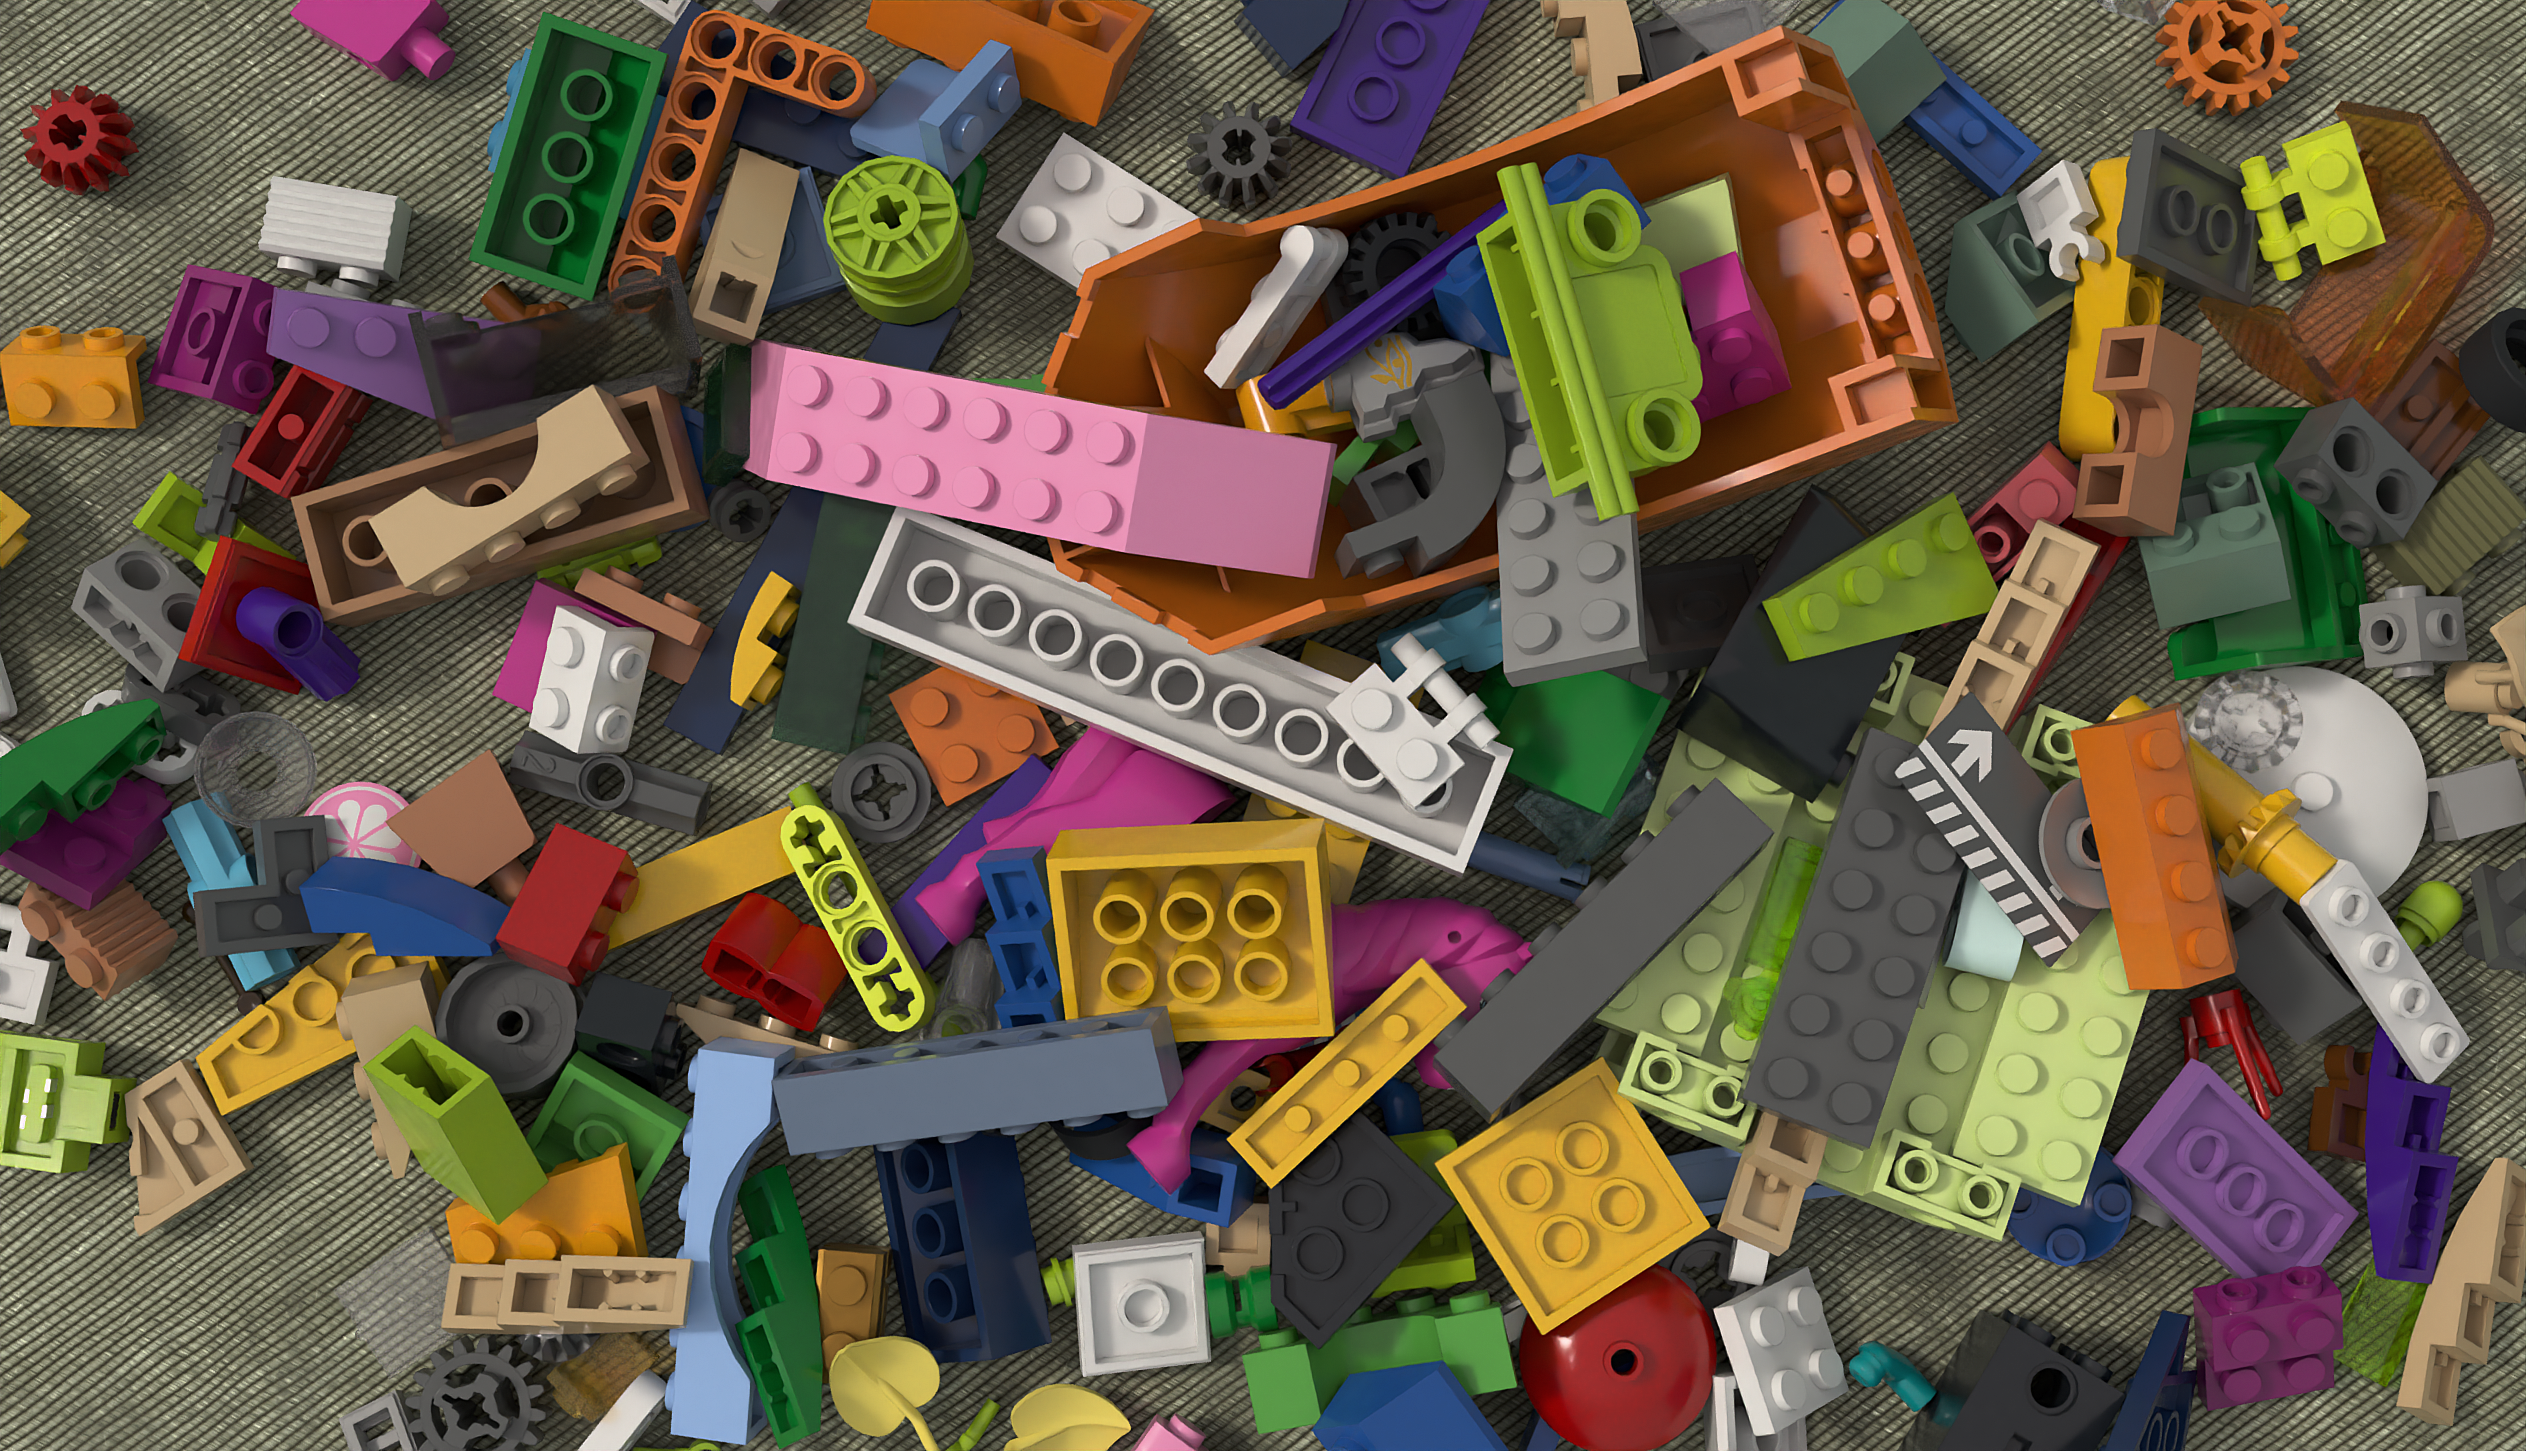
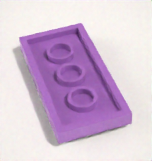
[2111,1058,2359,1279]

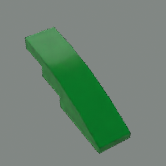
[734,1163,823,1450]

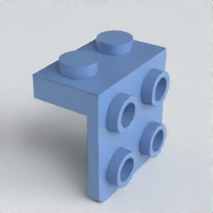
[850,39,1022,184]

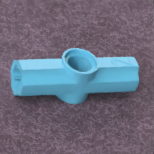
[1376,586,1503,682]
[162,795,302,991]

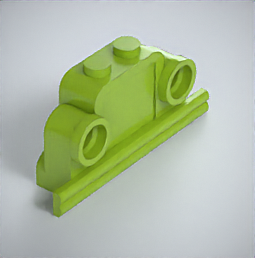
[1476,162,1703,521]

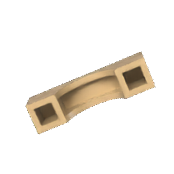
[368,385,651,596]

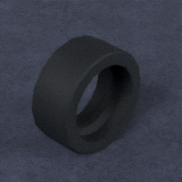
[2459,307,2526,433]

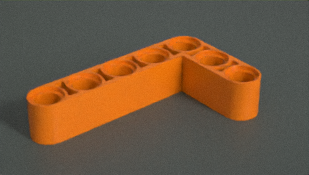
[607,10,877,317]

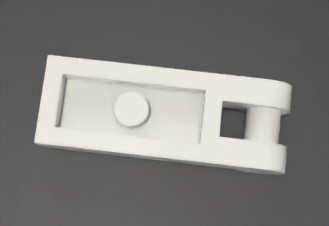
[1204,225,1349,389]

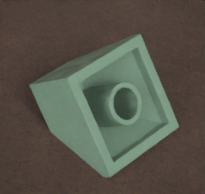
[1944,189,2076,363]

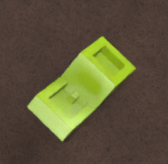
[132,471,297,575]

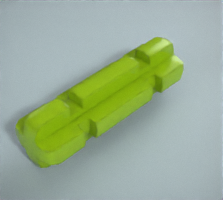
[537,535,662,592]

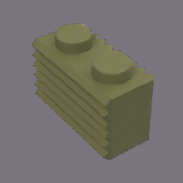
[2368,455,2526,597]

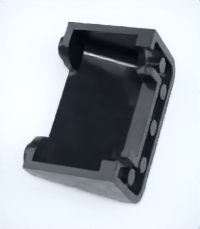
[1675,483,1923,804]

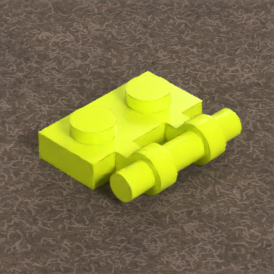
[2240,120,2386,281]

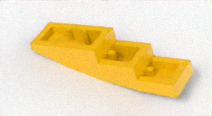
[606,805,806,954]

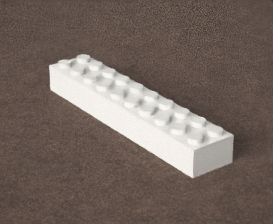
[847,506,1514,878]

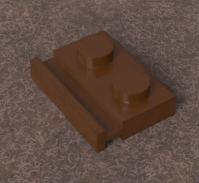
[2369,338,2490,481]

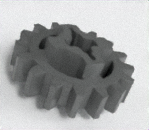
[405,1334,553,1451]

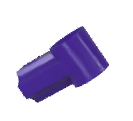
[236,586,361,702]

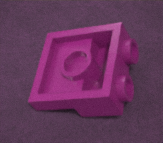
[147,264,279,415]
[0,776,173,912]
[2193,1265,2343,1411]

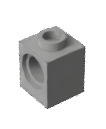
[2426,758,2526,842]

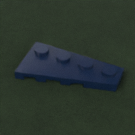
[658,0,881,180]

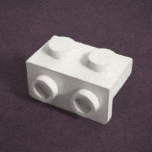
[529,605,654,754]

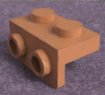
[574,565,714,685]

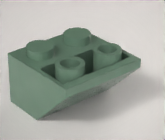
[2136,462,2291,630]

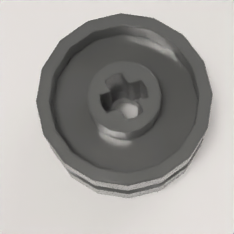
[435,952,589,1101]

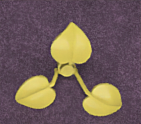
[829,1336,1131,1451]

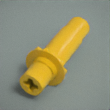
[2105,695,2338,906]

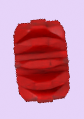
[20,84,139,196]

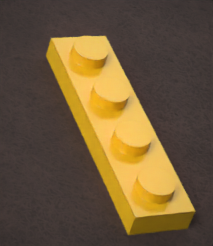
[1226,957,1468,1189]

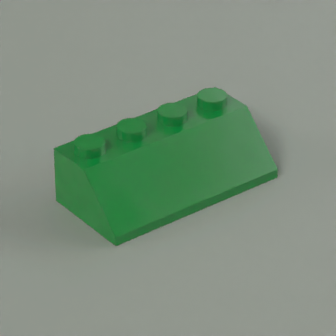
[468,12,670,302]

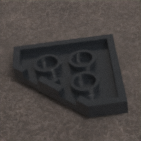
[1269,1108,1458,1349]

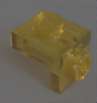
[547,1332,660,1423]

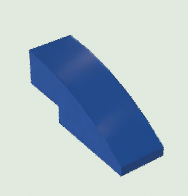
[299,856,511,956]

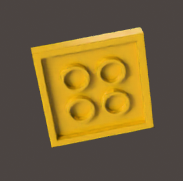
[1433,1056,1711,1335]

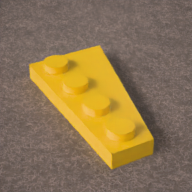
[195,933,452,1116]

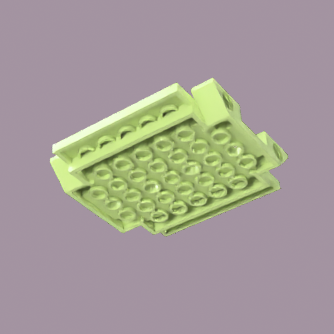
[1593,651,2150,1242]

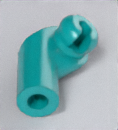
[1849,1341,1937,1412]

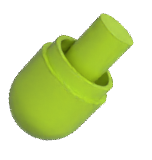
[2394,880,2463,952]

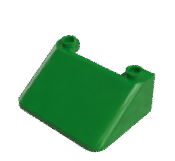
[2167,407,2369,681]

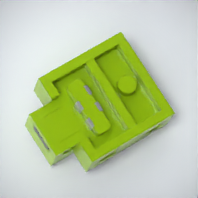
[0,1029,137,1173]

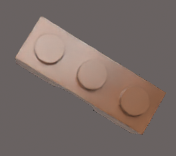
[2072,324,2203,537]

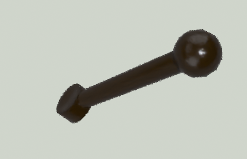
[181,900,266,1016]

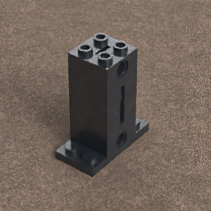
[1897,1309,2127,1451]

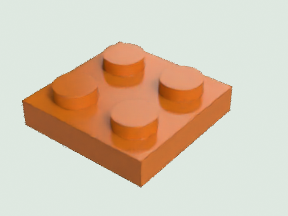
[888,666,1061,808]

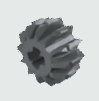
[1186,101,1292,210]

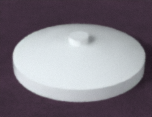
[2185,666,2428,910]

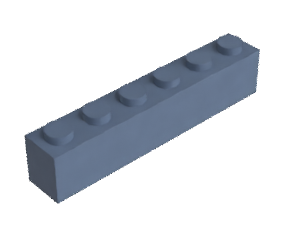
[771,1006,1184,1160]

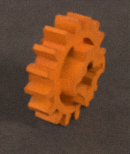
[2155,0,2299,117]

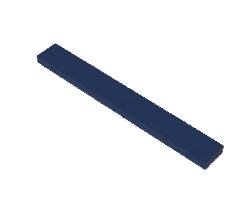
[663,307,963,756]

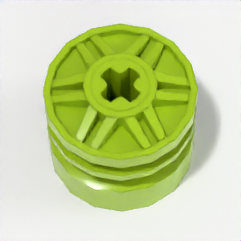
[823,155,974,325]

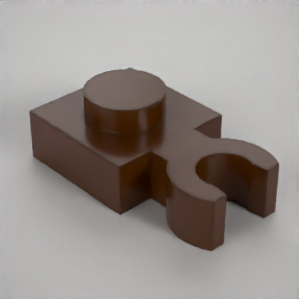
[2307,1045,2372,1164]

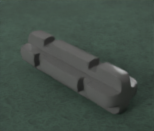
[194,421,254,542]

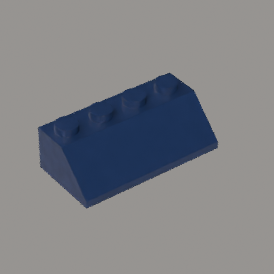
[873,1131,1052,1363]

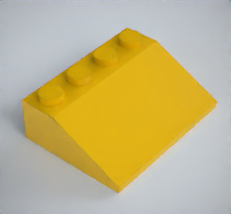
[1046,818,1335,1042]

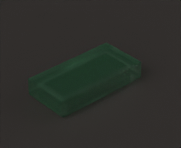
[702,343,752,487]

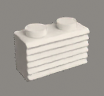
[258,176,412,289]

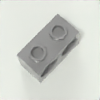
[71,537,206,693]

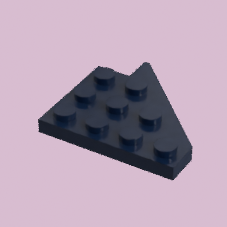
[2099,1310,2197,1451]

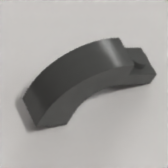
[1333,370,1506,580]

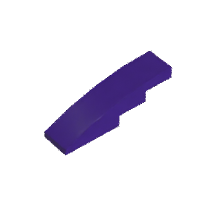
[858,753,1053,995]
[2365,1022,2459,1284]

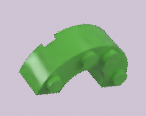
[1242,1290,1518,1434]

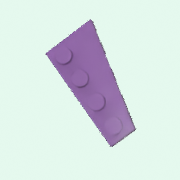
[266,287,541,438]

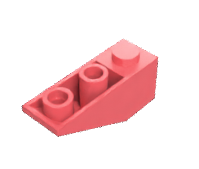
[1941,441,2080,628]

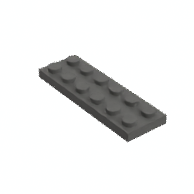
[1736,727,1965,1151]

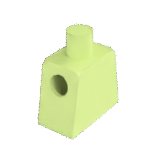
[1639,172,1746,326]

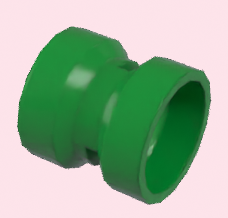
[1205,1264,1279,1339]

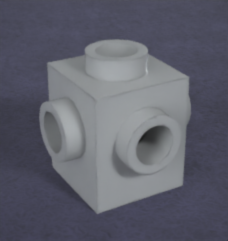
[2359,585,2468,679]

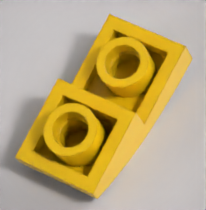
[730,571,802,712]

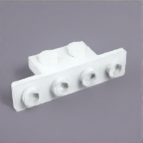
[2300,859,2470,1084]

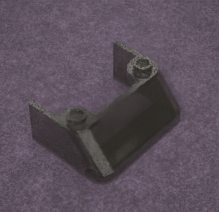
[408,255,703,450]

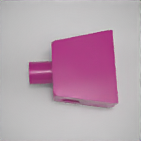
[290,0,456,81]

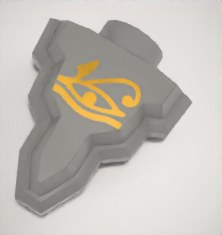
[1323,322,1485,443]

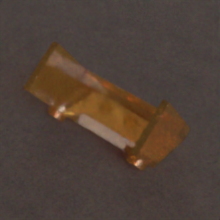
[2198,100,2495,417]

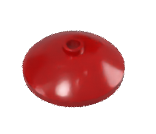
[1518,1263,1717,1451]

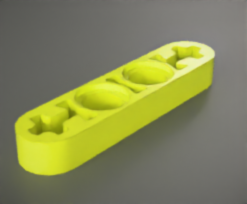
[780,805,936,1032]

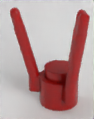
[2179,988,2283,1120]

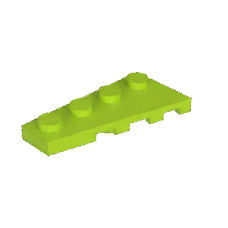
[1762,492,1999,662]

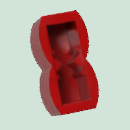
[701,892,850,1032]

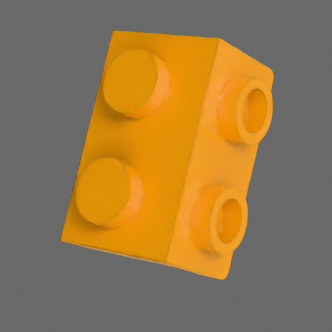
[0,325,147,429]

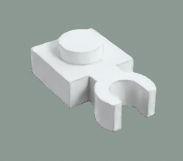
[2016,160,2105,282]

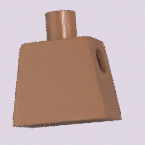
[385,749,539,907]

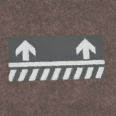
[1895,692,2102,967]

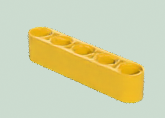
[2059,155,2165,462]

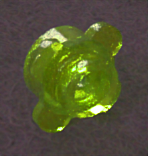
[1722,967,1781,1041]

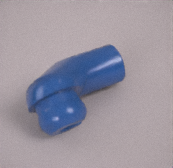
[1373,1077,1424,1136]

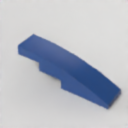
[976,845,1065,1029]

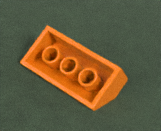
[866,0,1155,127]
[2070,703,2239,990]

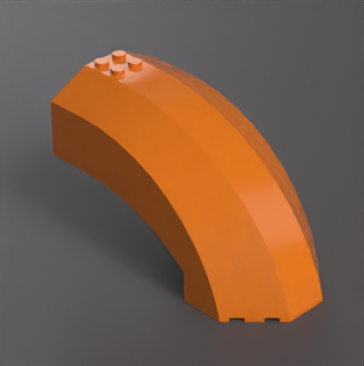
[1041,25,1959,655]

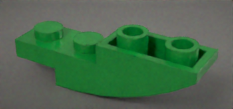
[0,698,167,856]

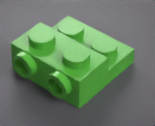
[525,1050,691,1206]

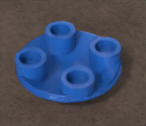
[2007,1145,2133,1267]

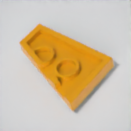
[445,1142,649,1265]

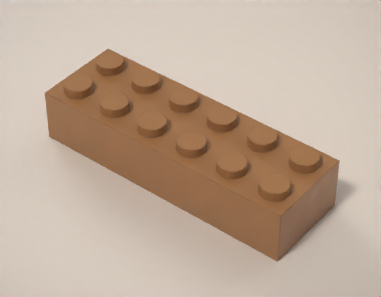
[291,385,711,628]

